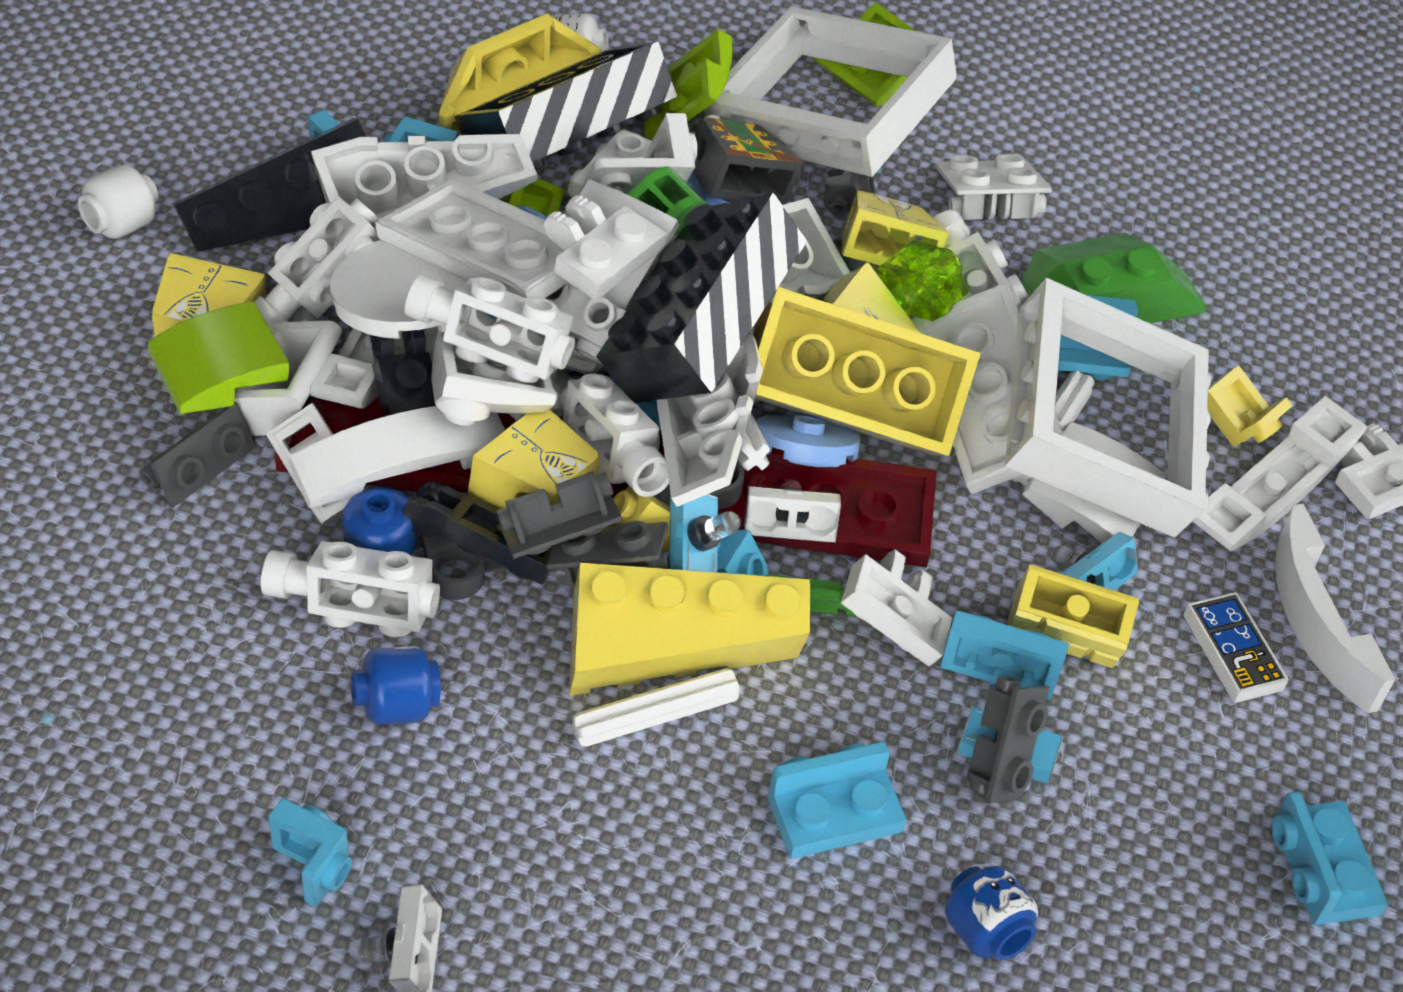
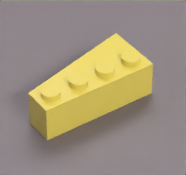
[569,563,810,696]

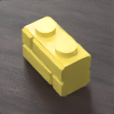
[1007,564,1139,668]

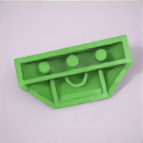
[1021,233,1207,323]

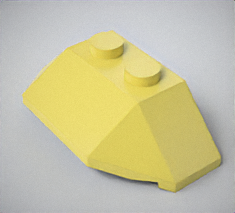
[439,13,601,136]

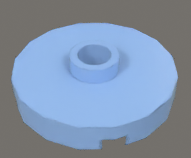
[756,414,861,467]

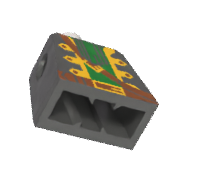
[693,115,804,205]

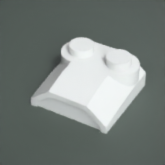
[431,329,557,426]

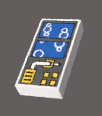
[1183,592,1289,703]

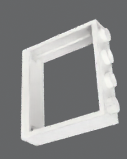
[704,6,957,177]
[1005,278,1211,538]

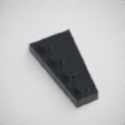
[172,118,366,251]

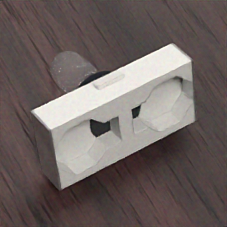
[744,479,841,543]
[349,884,442,992]

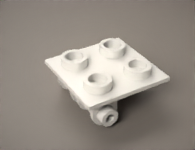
[935,154,1052,220]

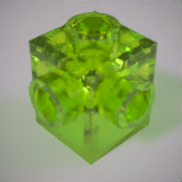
[877,240,969,322]

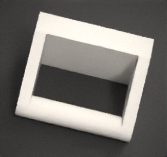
[234,321,342,436]

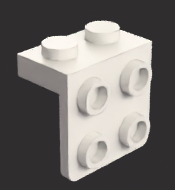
[578,113,697,196]

